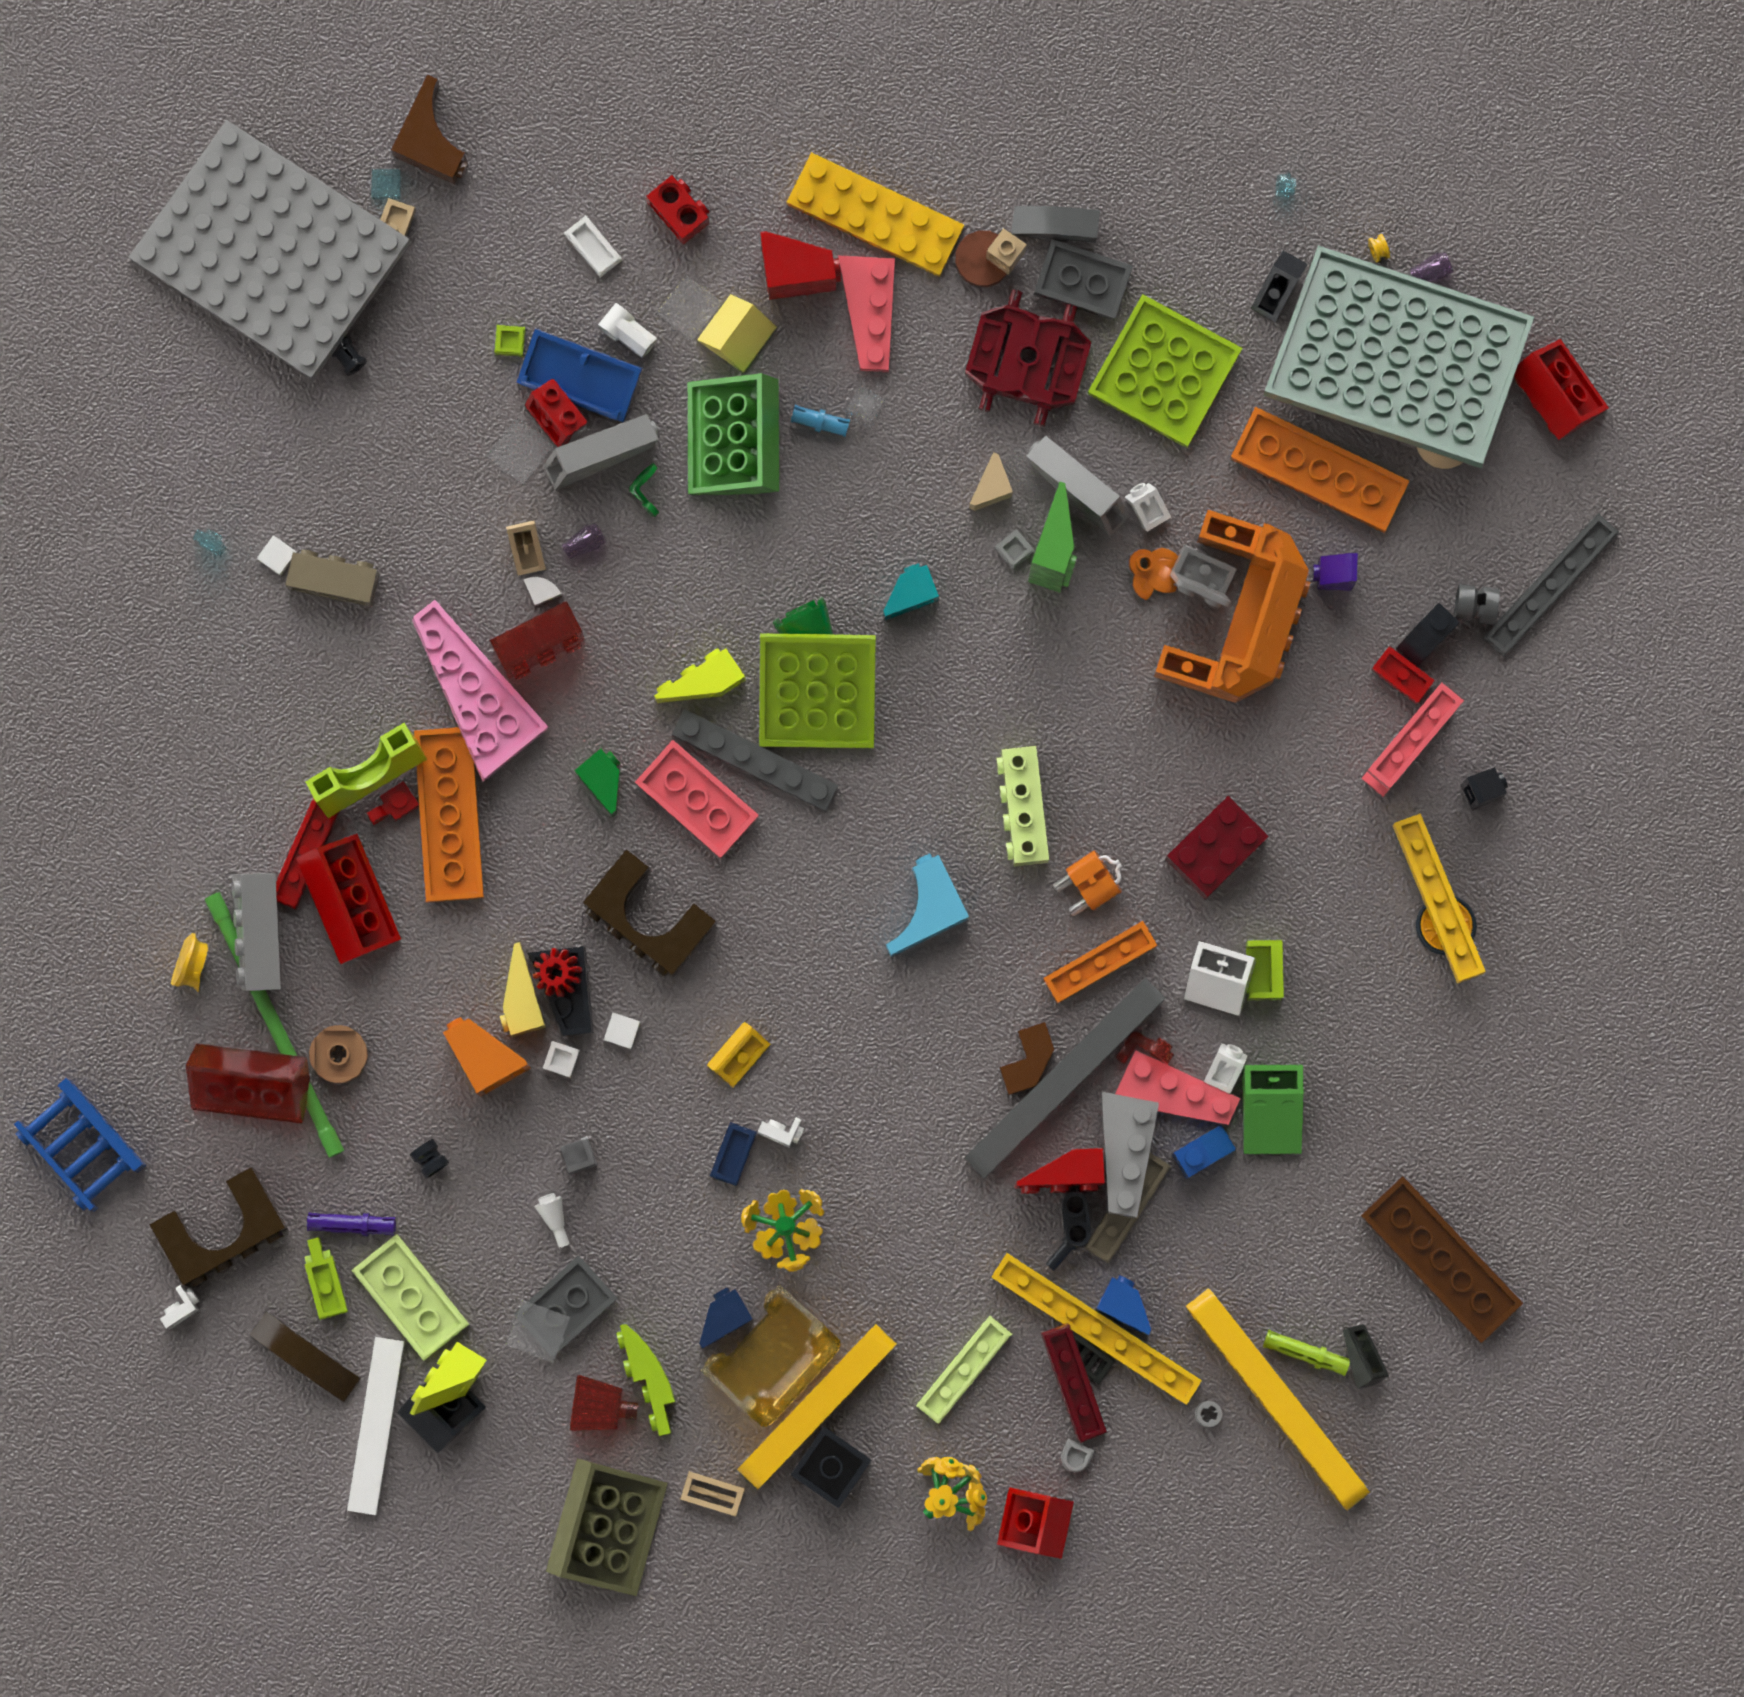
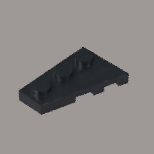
[527,946,594,1036]

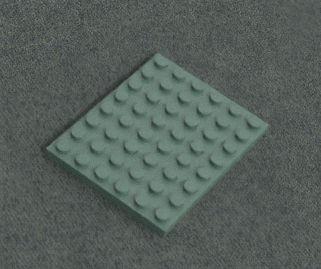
[1263,245,1534,469]

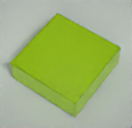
[494,325,526,357]

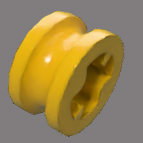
[1368,234,1390,263]

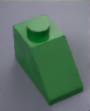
[574,749,621,817]

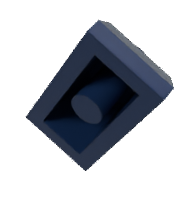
[699,1287,753,1349]

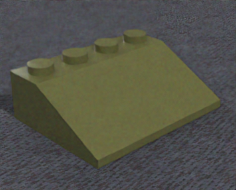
[546,1458,668,1596]

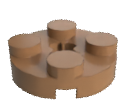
[309,1025,368,1084]

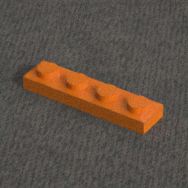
[1043,921,1158,1004]

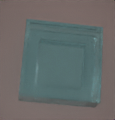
[371,169,401,199]

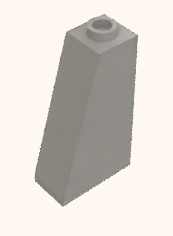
[544,414,659,491]
[1026,435,1129,537]

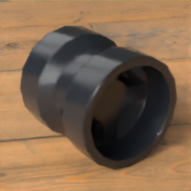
[409,1139,449,1179]

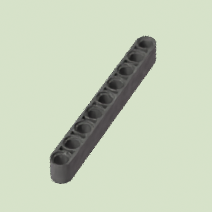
[964,978,1166,1179]

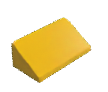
[707,1022,771,1088]

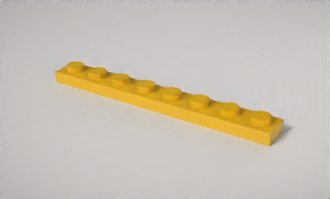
[991,1253,1202,1405]

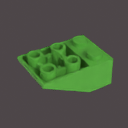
[1242,1065,1303,1154]

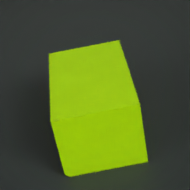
[1246,940,1284,1001]

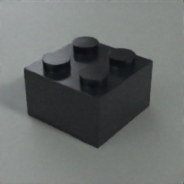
[791,1427,872,1508]

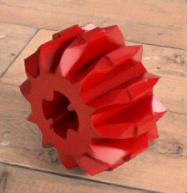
[532,948,582,997]

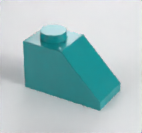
[883,563,939,621]

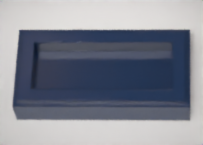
[710,1122,757,1186]

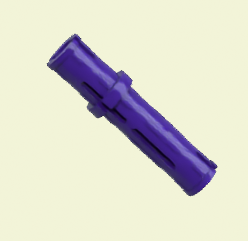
[307,1212,396,1237]

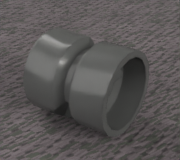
[1454,584,1500,625]

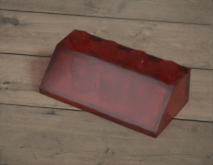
[185,1043,310,1124]

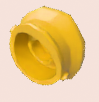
[171,933,208,992]

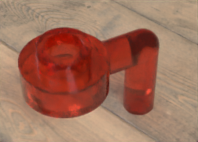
[1115,1031,1174,1065]

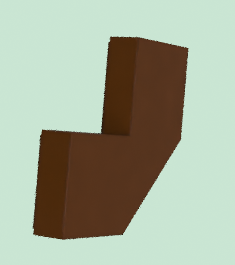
[999,1022,1054,1095]

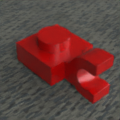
[367,781,419,826]

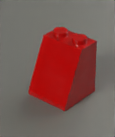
[760,231,841,300]

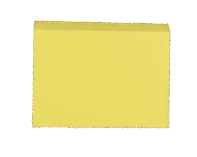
[697,294,777,373]

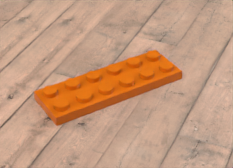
[1230,406,1410,533]
[414,727,484,903]

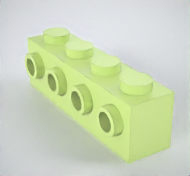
[996,746,1049,867]

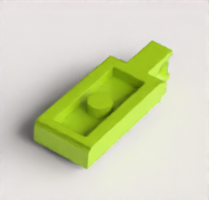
[304,1237,349,1320]

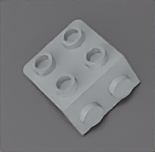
[1170,544,1237,608]

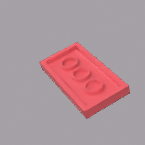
[635,740,759,859]

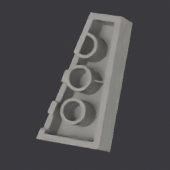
[232,873,281,991]
[1101,1092,1159,1219]

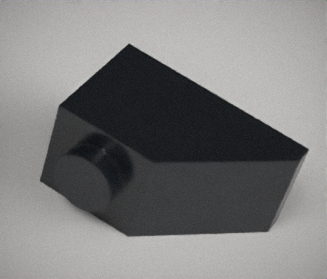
[1251,250,1308,322]
[1396,603,1460,667]
[1460,767,1508,811]

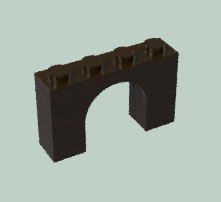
[583,849,717,977]
[149,1167,288,1288]

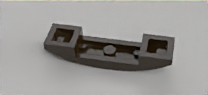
[249,1311,361,1402]

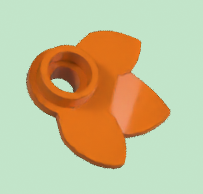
[1129,548,1178,600]

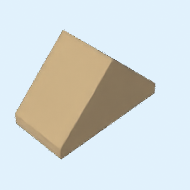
[969,452,1013,511]
[506,521,546,576]

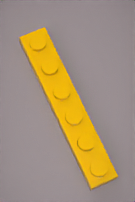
[1393,813,1486,984]

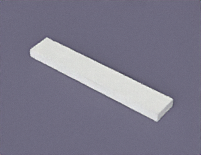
[347,1337,405,1515]

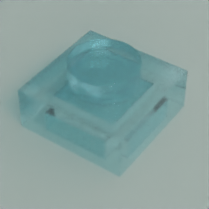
[193,529,226,557]

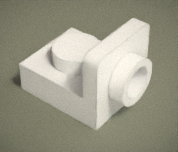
[1125,483,1171,531]
[1204,1044,1247,1094]
[758,1117,804,1148]
[160,1285,200,1330]

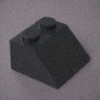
[397,1383,486,1454]

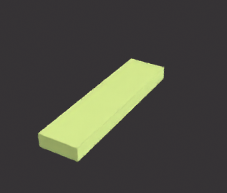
[916,1316,1012,1424]

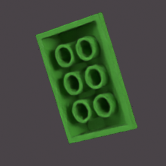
[687,373,779,495]
[1028,481,1077,593]

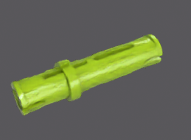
[1262,1329,1350,1376]

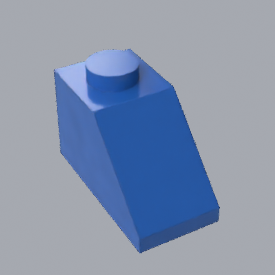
[1172,1125,1236,1179]
[1096,1275,1151,1336]

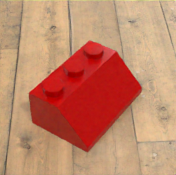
[1514,339,1609,440]

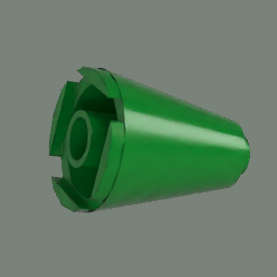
[772,597,834,635]

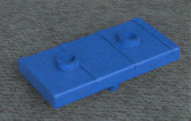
[516,328,643,422]

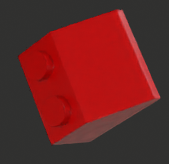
[997,1487,1074,1559]

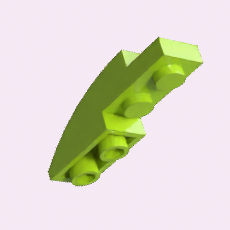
[616,1324,676,1436]

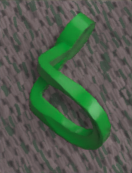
[629,463,659,518]

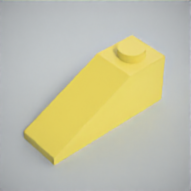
[500,942,546,1037]

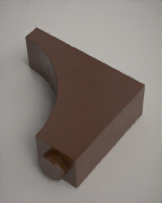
[391,74,468,185]

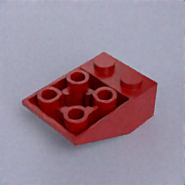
[1015,1148,1104,1194]

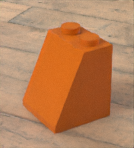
[443,1017,531,1097]

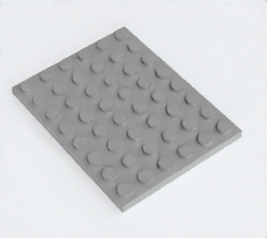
[129,120,411,381]

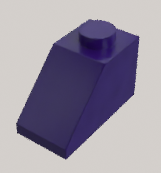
[1312,553,1358,591]

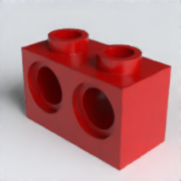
[646,175,710,245]

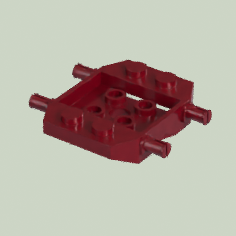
[965,289,1091,427]

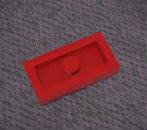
[1371,646,1435,705]

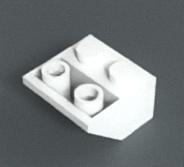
[1184,941,1256,1016]

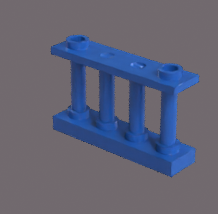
[14,1078,146,1212]

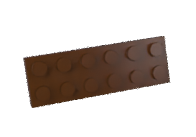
[1360,1176,1523,1343]

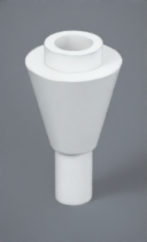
[534,1193,570,1248]

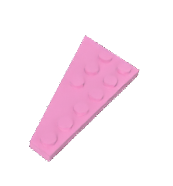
[412,600,548,782]

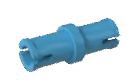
[790,404,850,437]

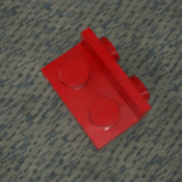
[524,379,587,447]

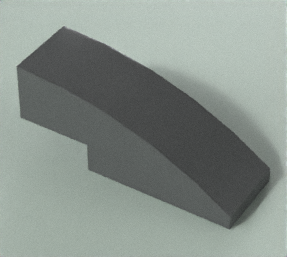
[1011,206,1100,243]

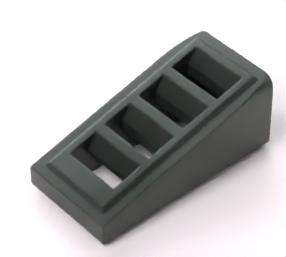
[1343,1324,1389,1389]
[1072,1331,1115,1384]

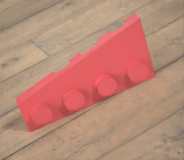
[838,255,895,372]
[1115,1050,1240,1125]

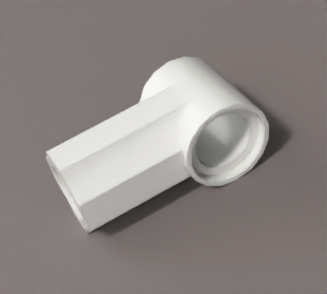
[597,303,657,358]

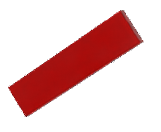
[276,798,339,910]

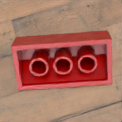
[296,833,401,964]

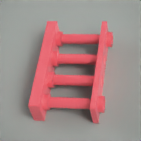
[1361,682,1464,797]

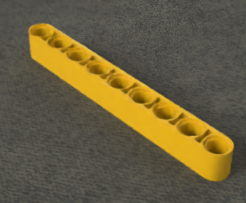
[1186,1288,1370,1511]

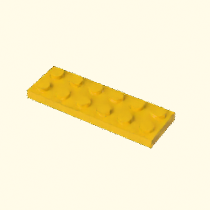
[787,152,964,277]

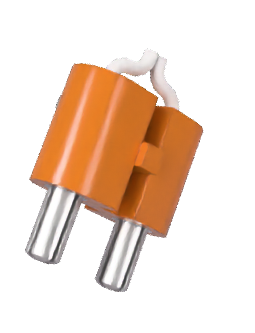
[1053,850,1122,916]

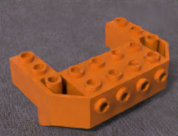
[1154,510,1311,703]

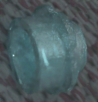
[1275,172,1296,200]

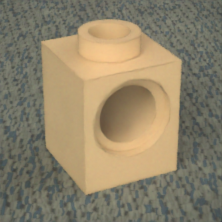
[986,228,1026,275]

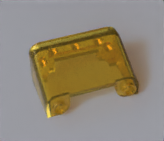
[700,1284,841,1427]

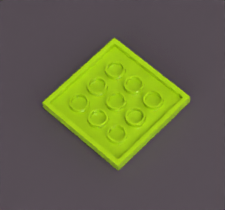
[1087,294,1242,448]
[759,633,876,748]

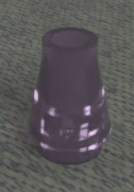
[1409,251,1454,281]
[562,523,606,559]

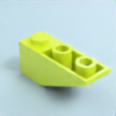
[654,648,746,703]
[410,1342,487,1415]

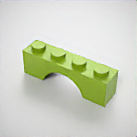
[305,722,427,818]

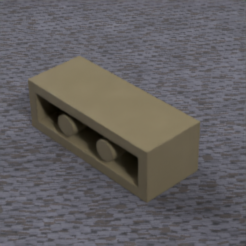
[286,549,379,607]

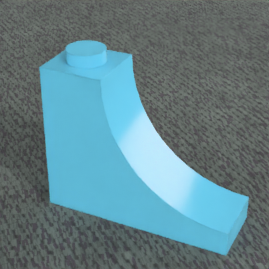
[886,854,969,957]

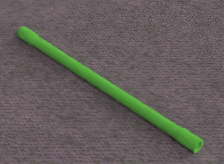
[204,892,345,1158]

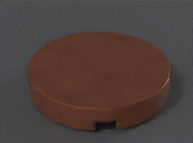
[955,230,1007,287]

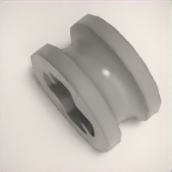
[1194,1401,1222,1427]

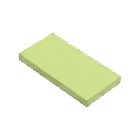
[351,1234,470,1361]

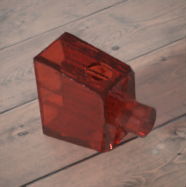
[569,1375,639,1431]

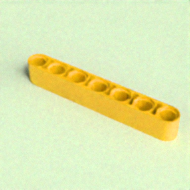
[737,1324,897,1490]

